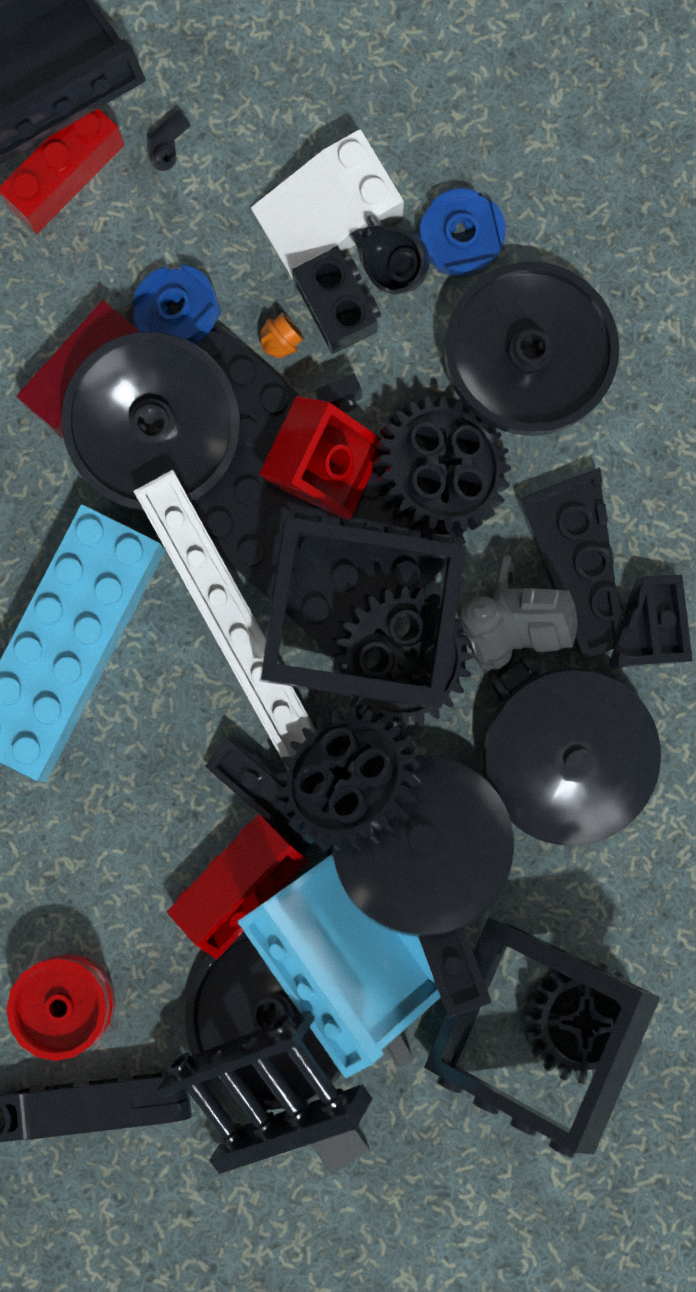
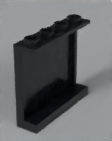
[0,0,146,165]

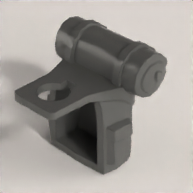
[461,556,578,674]

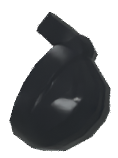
[351,215,430,295]

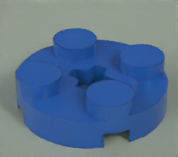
[420,188,506,277]
[133,265,221,344]

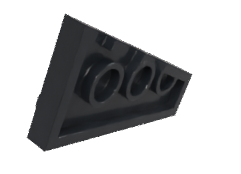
[518,467,622,661]

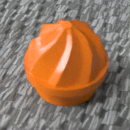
[260,313,304,358]

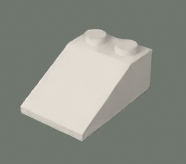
[251,129,404,280]

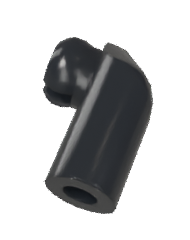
[148,110,191,171]

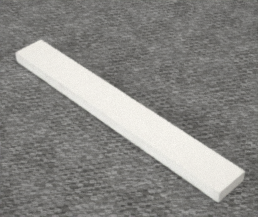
[134,470,324,794]

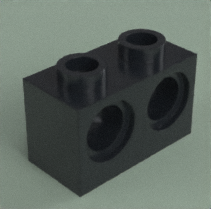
[292,246,381,355]

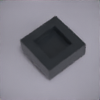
[315,373,362,413]

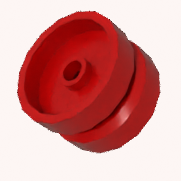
[6,953,116,1061]

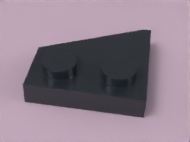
[610,575,693,668]

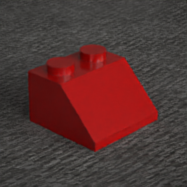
[259,396,381,519]

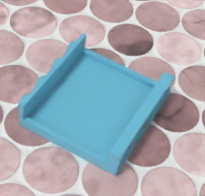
[238,854,440,1079]

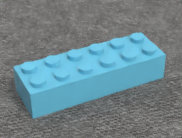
[0,504,166,782]

